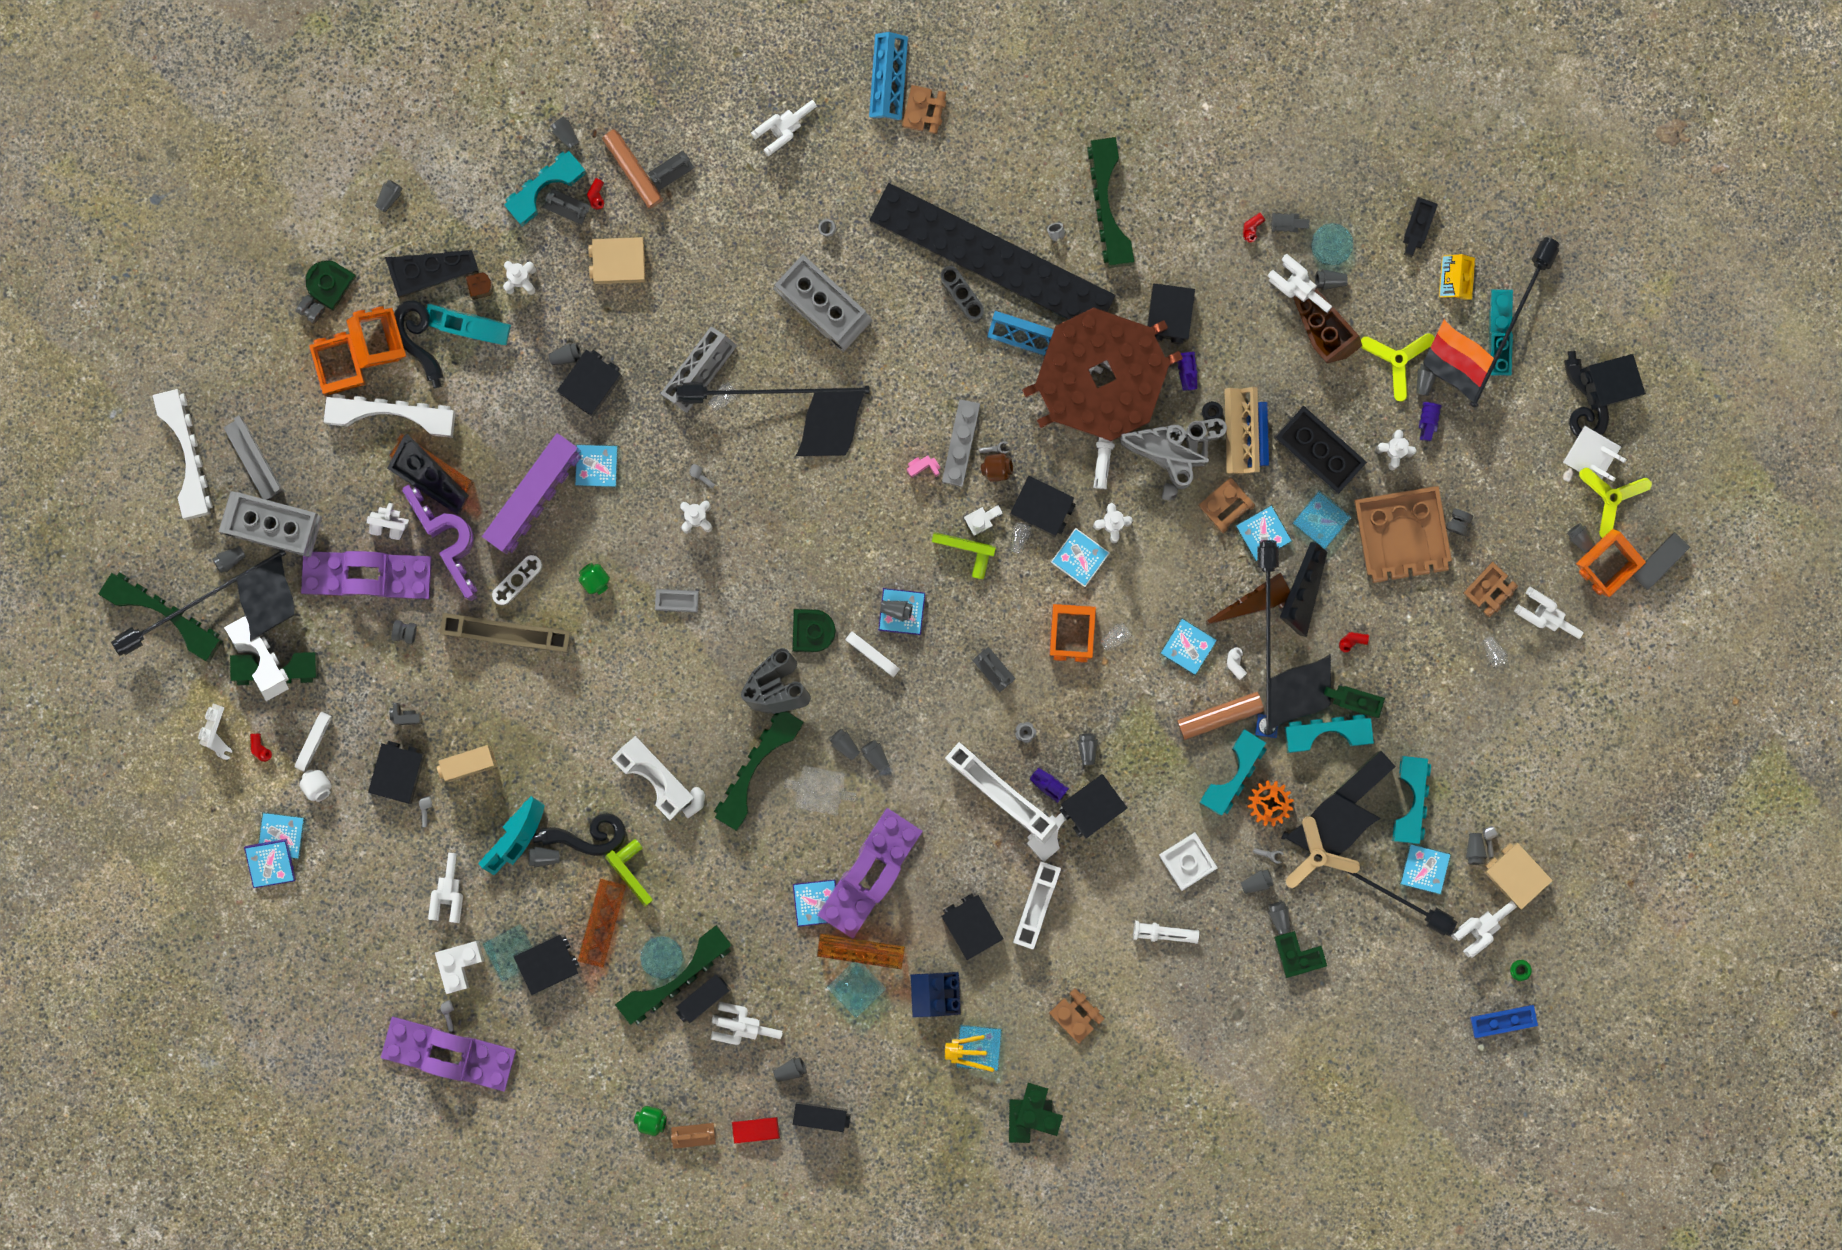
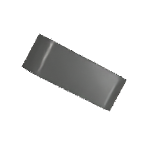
[941,266,984,322]
[1633,532,1690,590]

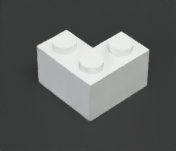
[435,941,484,994]

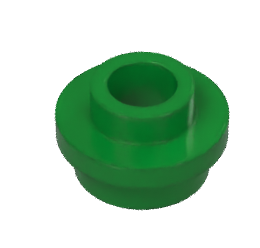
[1510,960,1532,981]

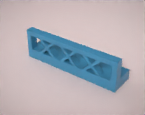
[869,32,908,120]
[987,311,1054,356]

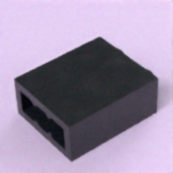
[1147,283,1195,344]
[557,350,622,417]
[1580,354,1646,410]
[1010,475,1076,537]
[368,741,425,804]
[1060,774,1128,839]
[941,893,1004,960]
[513,934,580,995]
[676,973,731,1024]
[792,1102,851,1133]

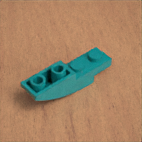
[1489,289,1513,376]
[427,304,511,345]
[478,796,545,875]

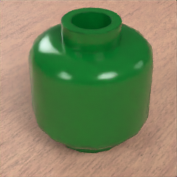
[578,563,610,595]
[634,1106,667,1136]

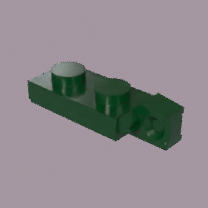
[1324,685,1385,718]

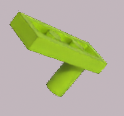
[932,532,996,579]
[605,839,653,907]

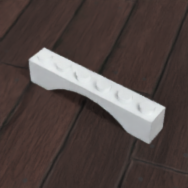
[153,389,213,520]
[324,394,456,438]
[945,742,1058,844]

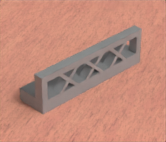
[660,327,737,413]
[223,415,284,500]

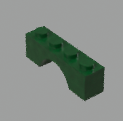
[230,652,319,686]

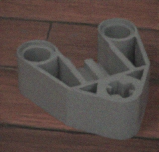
[741,648,811,714]

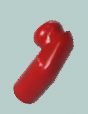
[587,178,605,210]
[1243,213,1266,243]
[1339,632,1369,653]
[250,733,272,762]

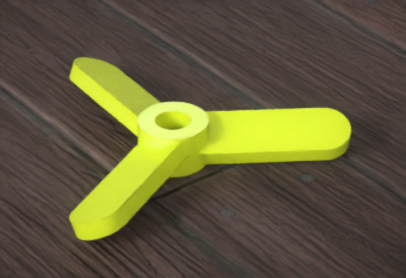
[1361,333,1435,402]
[1579,468,1652,538]

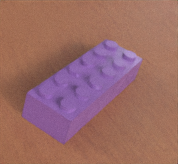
[482,433,581,554]

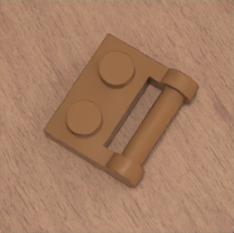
[1198,477,1255,534]

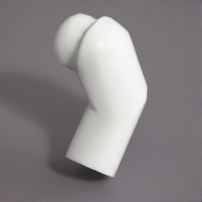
[1227,647,1247,680]
[682,787,705,818]

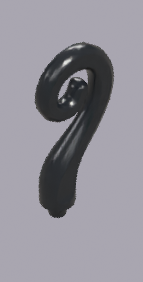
[394,300,444,389]
[1564,351,1609,438]
[533,813,626,856]

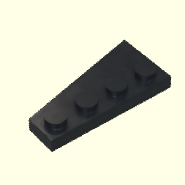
[385,250,479,298]
[387,434,469,515]
[1280,542,1328,637]

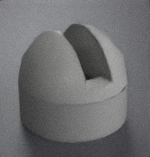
[818,219,836,237]
[1047,223,1065,241]
[1162,483,1178,501]

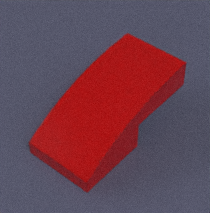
[732,1117,780,1144]

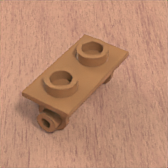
[671,1123,716,1149]

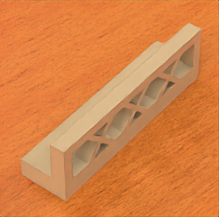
[1225,387,1260,474]

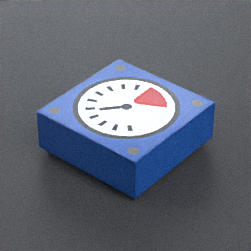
[1255,714,1278,738]

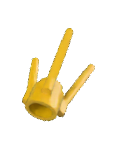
[945,1035,994,1072]

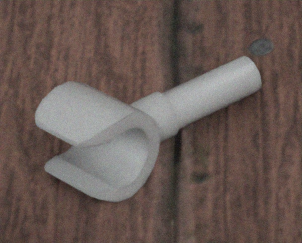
[979,441,1009,454]
[689,464,715,488]
[419,796,433,827]
[1483,826,1497,858]
[1253,848,1284,863]
[441,1000,455,1032]

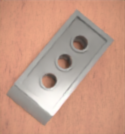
[773,254,873,352]
[218,491,322,558]

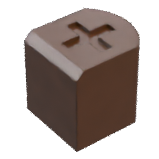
[466,272,493,300]

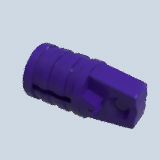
[1177,352,1198,391]
[1418,402,1442,442]
[1030,768,1069,804]

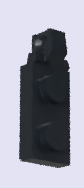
[1403,197,1438,258]

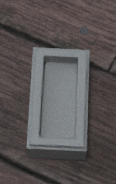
[655,589,699,613]

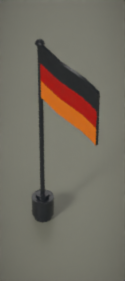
[1423,237,1560,408]

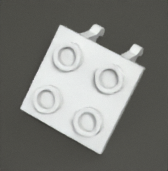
[1563,426,1627,482]
[198,704,232,760]

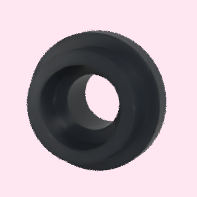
[1202,401,1223,420]

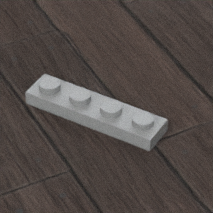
[942,399,980,487]

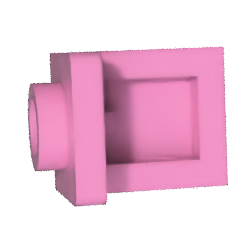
[907,455,941,478]

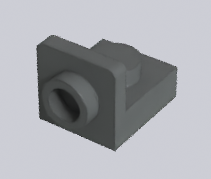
[389,703,422,725]

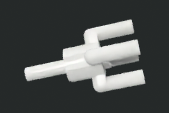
[751,100,817,157]
[1268,254,1333,313]
[503,261,536,295]
[1375,430,1416,470]
[680,501,713,534]
[1093,503,1133,543]
[1514,587,1583,639]
[428,853,463,923]
[1451,901,1517,958]
[711,1002,782,1045]

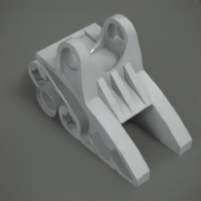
[1120,418,1227,489]

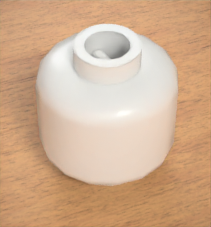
[299,770,332,802]

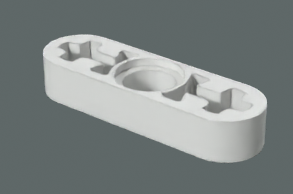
[492,555,542,605]
[845,631,900,678]
[295,712,332,772]

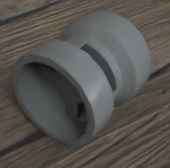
[296,295,326,324]
[1446,508,1474,536]
[391,620,417,645]

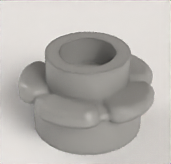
[1015,722,1036,743]

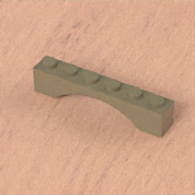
[440,613,572,653]

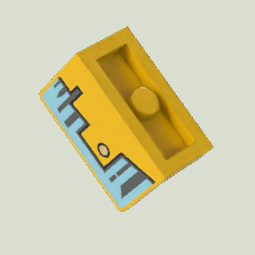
[1439,254,1475,300]

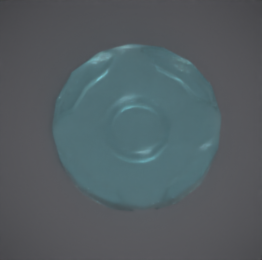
[1311,223,1354,266]
[640,936,683,979]

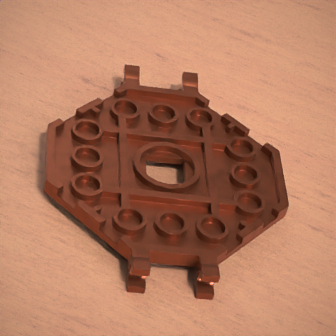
[1022,308,1183,441]

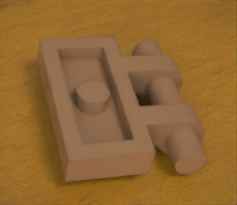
[902,85,947,134]
[1463,562,1518,618]
[1049,988,1105,1044]

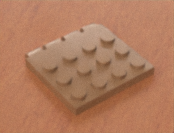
[1354,486,1452,583]

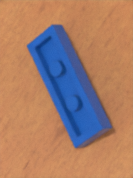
[1246,402,1269,467]
[1470,1005,1538,1038]

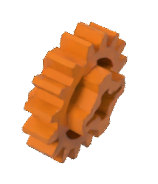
[1247,780,1294,827]

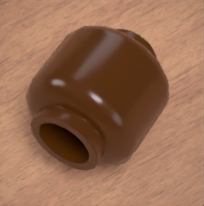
[981,453,1013,482]

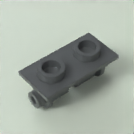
[648,151,694,191]
[543,189,590,225]
[972,647,1016,693]

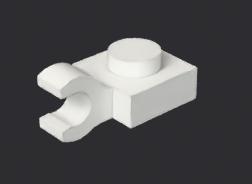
[964,505,1003,536]

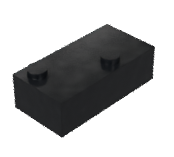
[1273,405,1367,494]

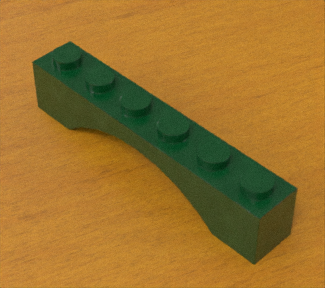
[1087,137,1134,268]
[98,572,223,662]
[714,711,804,831]
[615,925,732,1025]

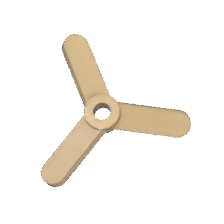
[1286,816,1360,888]

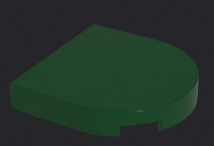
[306,261,356,311]
[792,609,836,652]

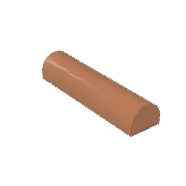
[602,129,663,209]
[1177,692,1264,740]

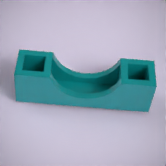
[504,151,587,227]
[1284,715,1374,753]
[1199,729,1267,816]
[1392,756,1431,844]

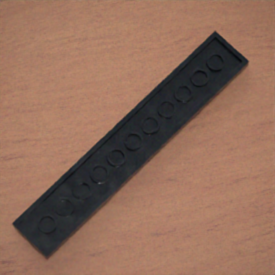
[869,183,1116,320]

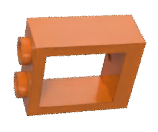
[346,306,406,369]
[309,332,366,396]
[1576,529,1646,597]
[1049,604,1096,663]

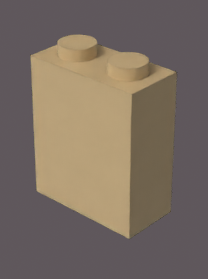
[588,237,646,284]
[437,745,498,782]
[1484,843,1553,910]

